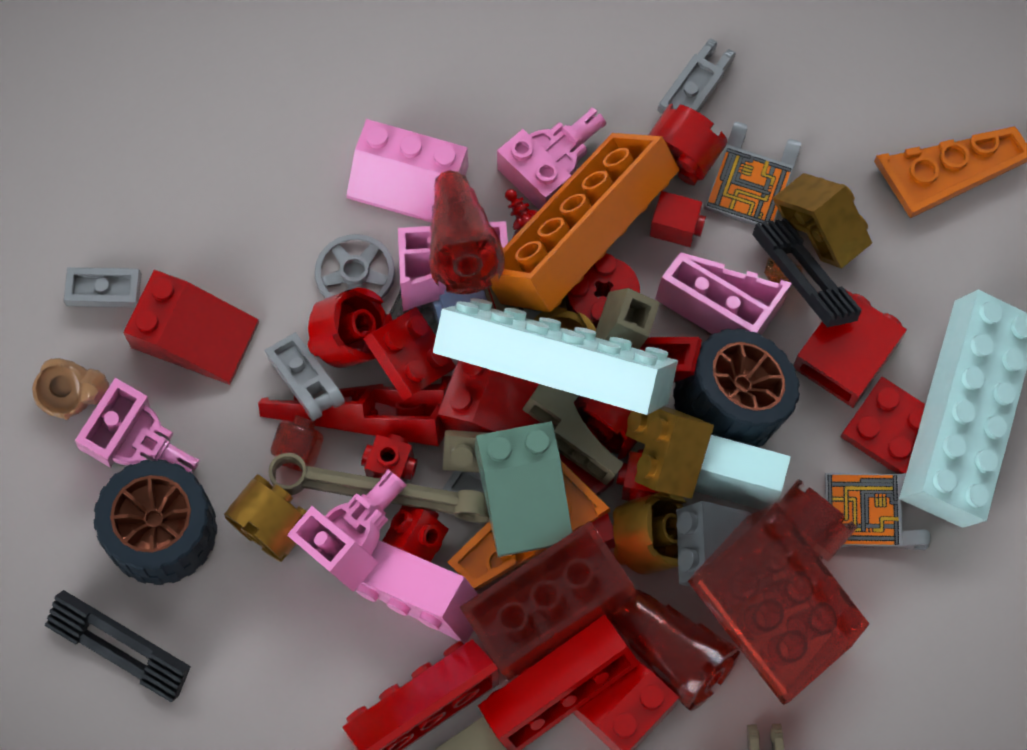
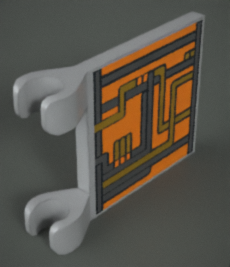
[704,122,801,226]
[825,473,930,550]

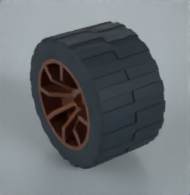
[673,328,800,447]
[93,459,217,585]

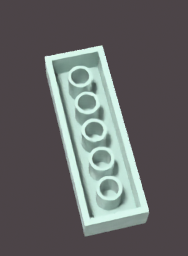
[899,289,1027,528]
[433,298,678,415]

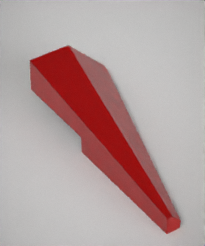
[258,376,452,446]

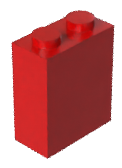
[793,289,907,408]

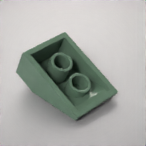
[474,421,573,557]

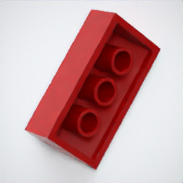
[342,639,499,750]

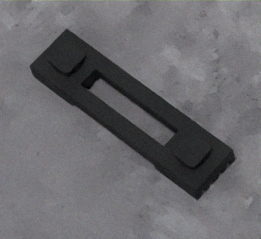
[752,218,862,328]
[45,590,191,702]

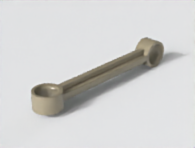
[268,453,490,523]

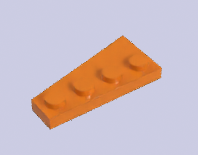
[874,126,1027,218]
[447,461,610,591]

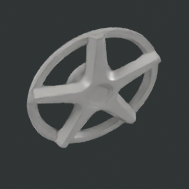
[315,234,395,299]

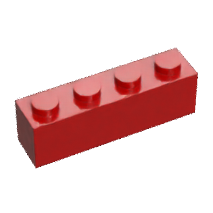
[477,614,640,750]

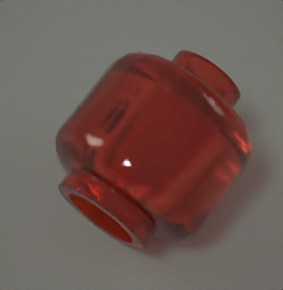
[270,415,324,472]

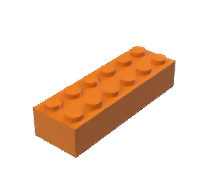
[482,133,679,313]

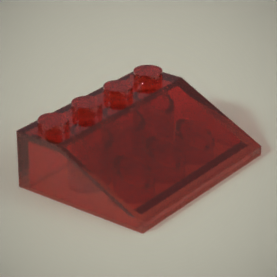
[688,502,869,705]

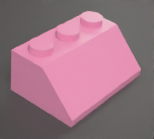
[346,119,469,225]

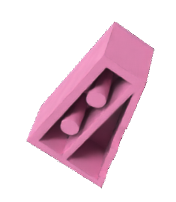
[398,221,508,311]
[655,252,792,335]
[356,540,487,644]

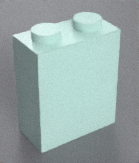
[695,435,791,513]

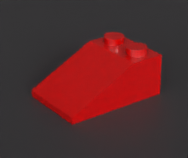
[123,269,259,385]
[438,360,540,433]
[573,661,679,750]

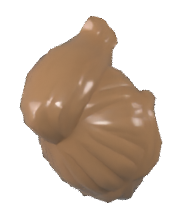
[32,358,109,420]

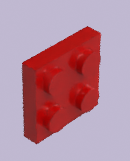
[363,306,456,401]
[840,376,926,474]

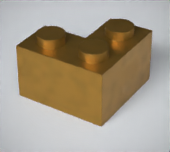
[773,173,873,269]
[625,406,714,499]

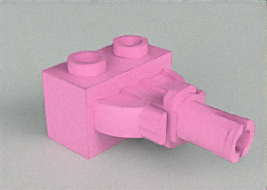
[497,108,606,210]
[75,378,200,474]
[287,469,407,592]

